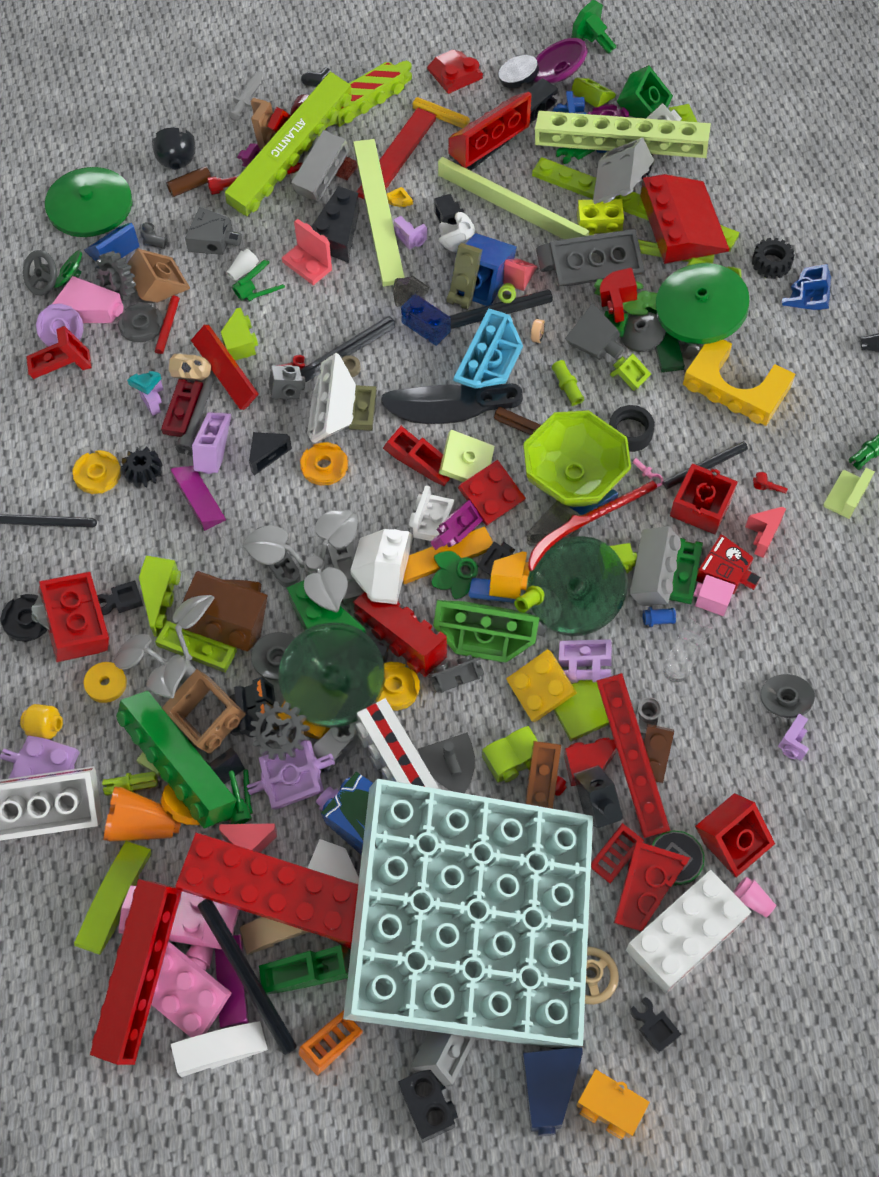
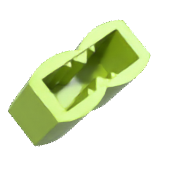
[482,726,538,783]

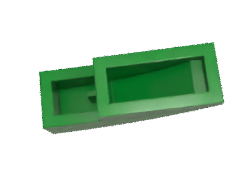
[259,945,351,995]

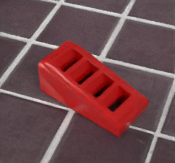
[591,823,644,884]

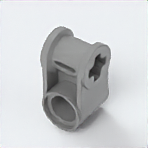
[635,697,662,742]
[312,719,358,772]

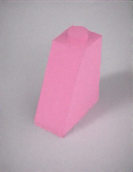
[52,276,123,323]

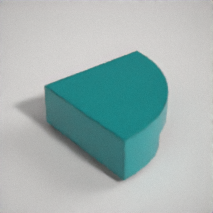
[127,371,162,395]

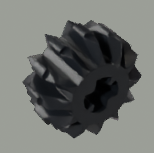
[121,446,163,488]

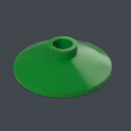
[54,250,82,288]

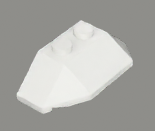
[307,353,356,443]
[350,529,413,604]

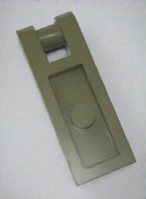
[447,243,482,310]

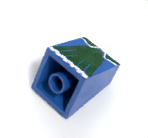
[321,771,373,855]

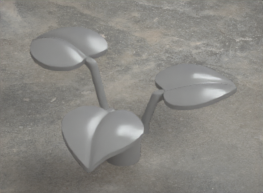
[243,511,358,612]
[114,595,214,698]

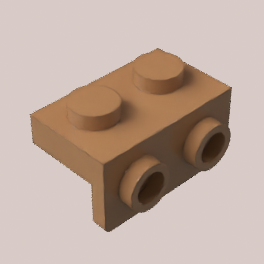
[250,98,276,149]

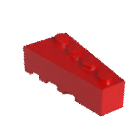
[353,592,447,677]

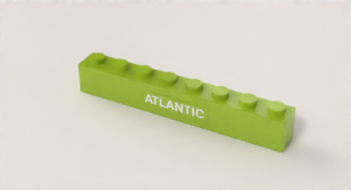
[225,71,352,216]

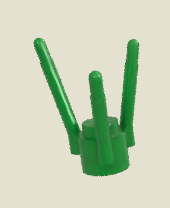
[232,260,285,302]
[224,769,253,824]

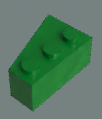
[287,580,366,662]

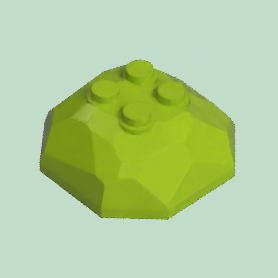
[523,410,631,507]

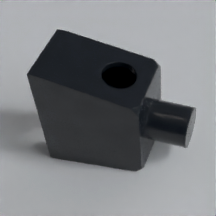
[573,765,623,828]

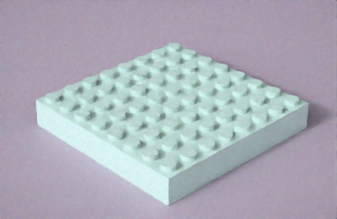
[343,779,593,1049]

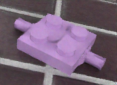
[0,736,80,779]
[247,740,335,810]

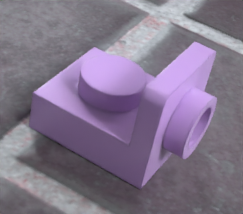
[394,216,427,250]
[139,380,163,416]
[778,714,809,761]

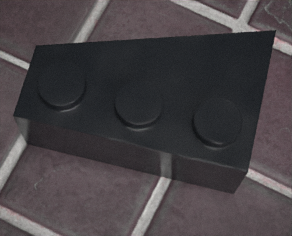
[311,186,359,263]

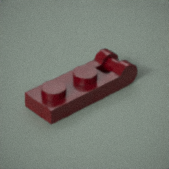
[161,378,203,437]

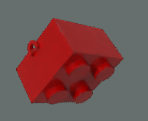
[670,463,738,535]

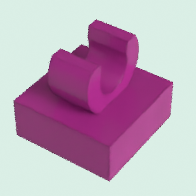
[237,143,261,167]

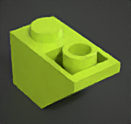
[221,307,258,361]

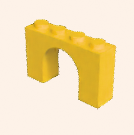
[683,339,796,426]

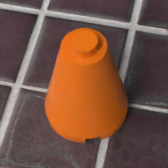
[103,786,181,842]

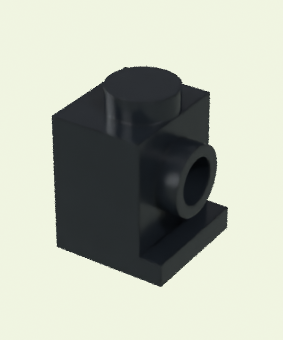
[434,194,464,225]

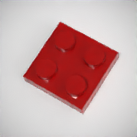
[458,460,526,526]

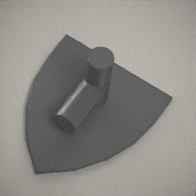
[418,732,475,794]

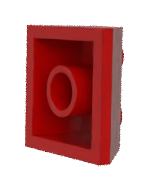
[695,793,775,878]

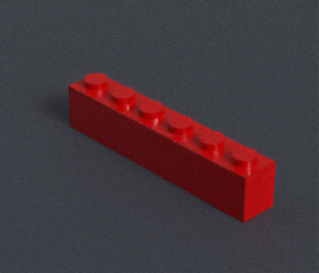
[90,879,182,1065]

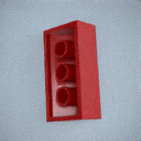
[448,91,531,168]

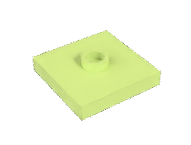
[439,430,495,482]

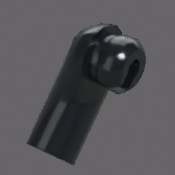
[301,67,331,87]

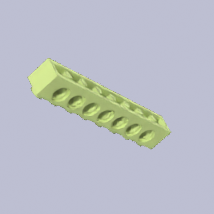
[535,111,711,158]

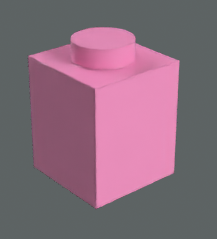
[693,575,736,616]

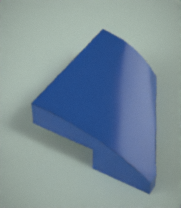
[782,264,831,310]

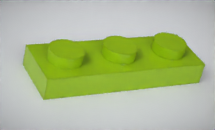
[155,621,237,673]

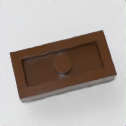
[644,724,674,783]

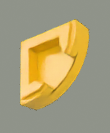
[387,187,413,207]

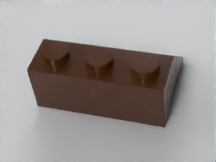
[182,571,268,652]

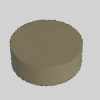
[342,355,361,377]

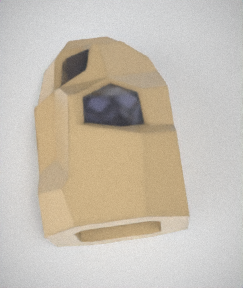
[169,354,211,381]

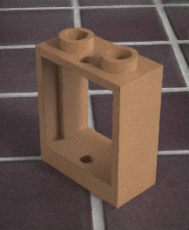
[162,669,246,754]

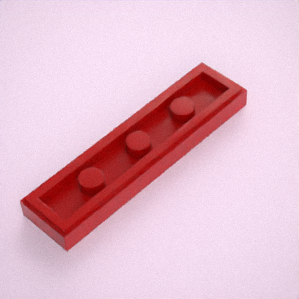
[191,324,259,410]

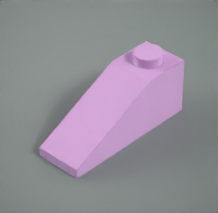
[192,412,231,474]

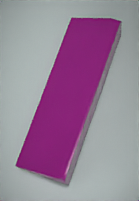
[170,465,226,531]
[215,934,249,1028]

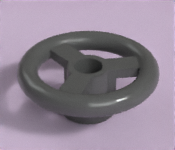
[23,250,57,296]

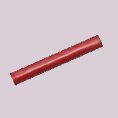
[154,295,180,354]

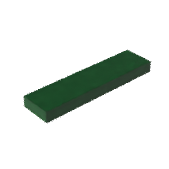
[645,307,685,373]

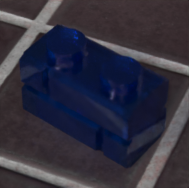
[401,294,451,346]

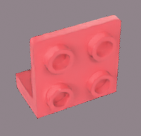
[282,219,332,285]

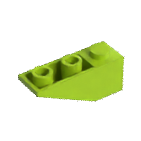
[139,555,181,637]

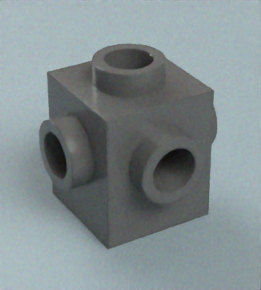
[269,365,305,400]

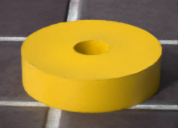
[84,662,127,703]

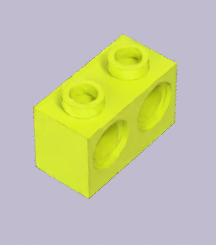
[577,199,624,235]

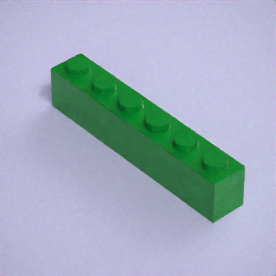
[116,691,237,829]

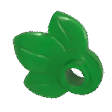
[431,551,478,599]

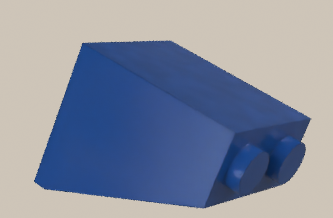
[451,233,517,306]

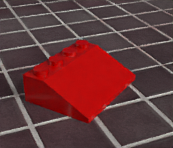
[640,174,729,264]

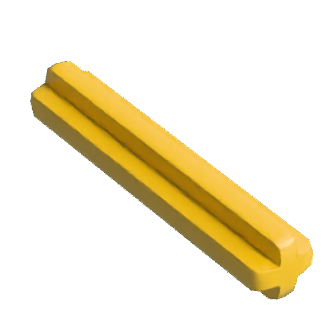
[412,97,470,128]

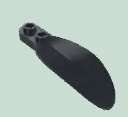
[381,383,523,424]

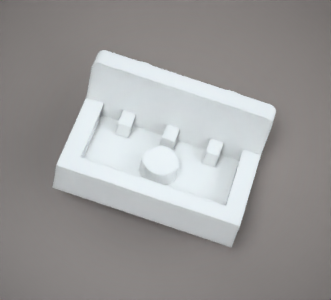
[409,486,455,541]

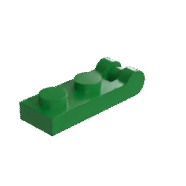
[669,538,703,604]

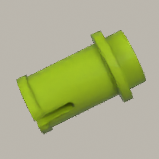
[498,283,516,303]
[514,586,545,613]

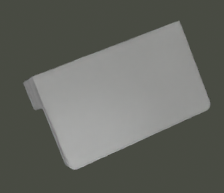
[411,1031,476,1086]

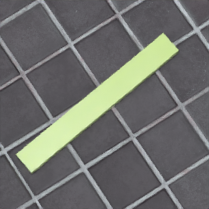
[353,139,405,287]
[438,157,589,239]

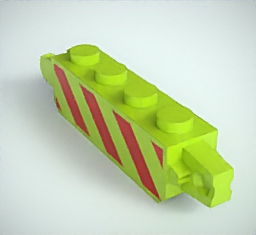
[326,60,412,128]

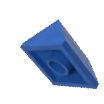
[84,223,139,261]

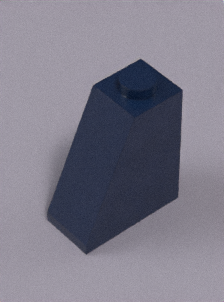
[522,1047,583,1136]

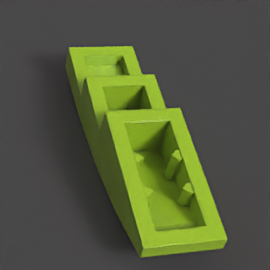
[74,841,151,955]

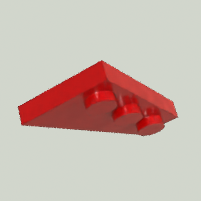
[613,841,690,932]

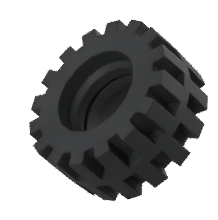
[752,238,795,279]

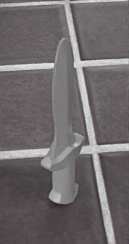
[229,71,263,120]

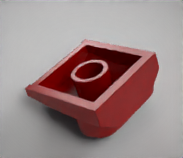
[427,49,483,94]

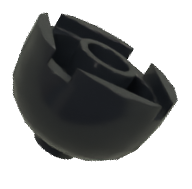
[152,127,196,170]

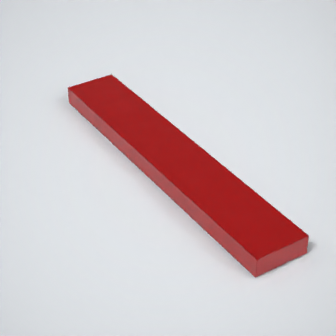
[356,108,436,200]
[596,673,671,838]

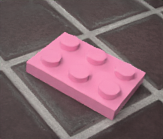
[151,941,232,1038]

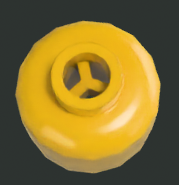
[20,704,63,739]

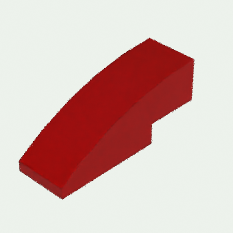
[383,425,451,486]

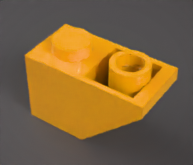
[489,551,530,599]

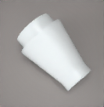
[226,249,259,282]

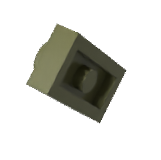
[349,385,377,431]

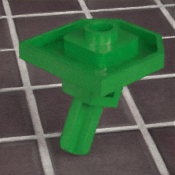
[571,0,616,54]

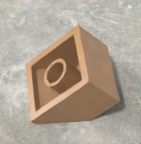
[127,248,190,303]

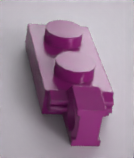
[430,500,483,550]

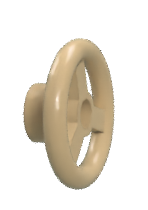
[585,947,619,1004]

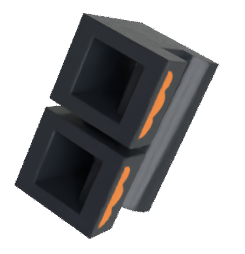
[225,677,280,738]

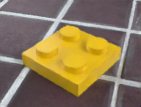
[506,649,577,722]

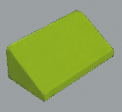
[571,77,616,107]

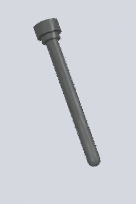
[175,370,216,455]

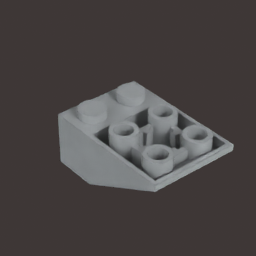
[593,137,654,204]

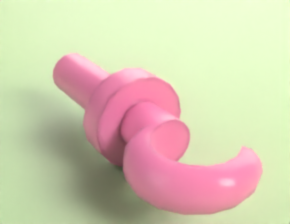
[632,458,664,487]

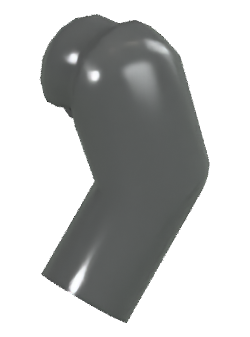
[141,222,168,249]

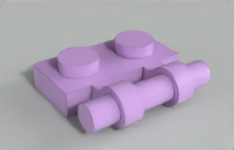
[559,639,612,683]

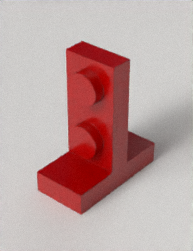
[26,326,92,379]

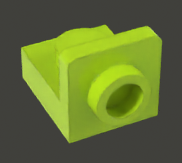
[609,354,651,391]

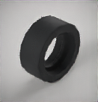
[609,405,655,452]

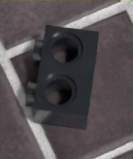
[398,1070,458,1143]

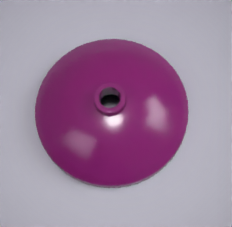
[533,38,588,84]

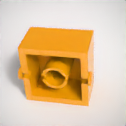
[576,1069,650,1140]

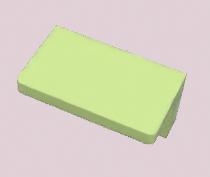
[823,468,875,519]

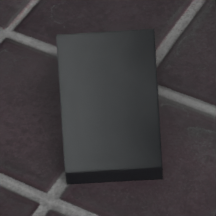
[249,432,292,476]

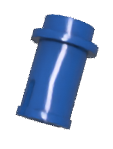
[642,607,676,627]

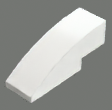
[171,1021,268,1077]

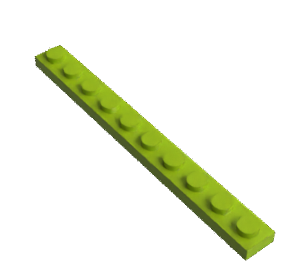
[532,157,740,252]

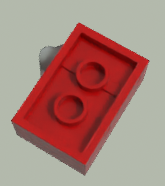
[32,572,109,662]

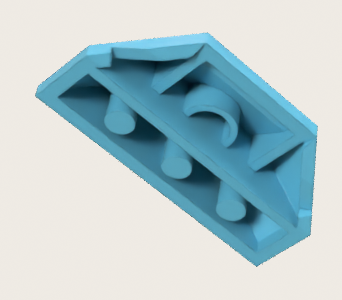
[453,308,523,388]

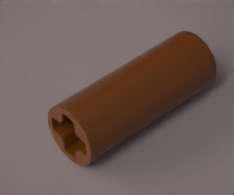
[166,166,211,197]

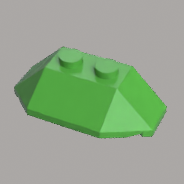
[433,600,540,663]

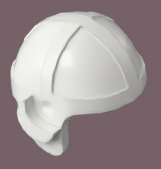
[438,212,475,253]

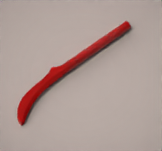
[528,481,657,571]

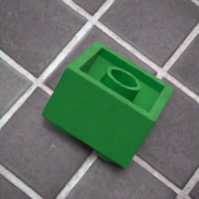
[617,65,673,119]

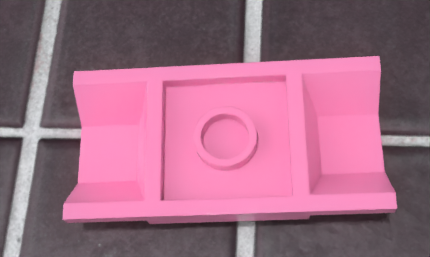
[119,885,240,949]

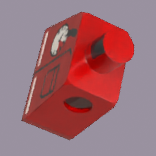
[696,534,761,594]

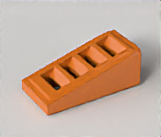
[299,1010,363,1076]

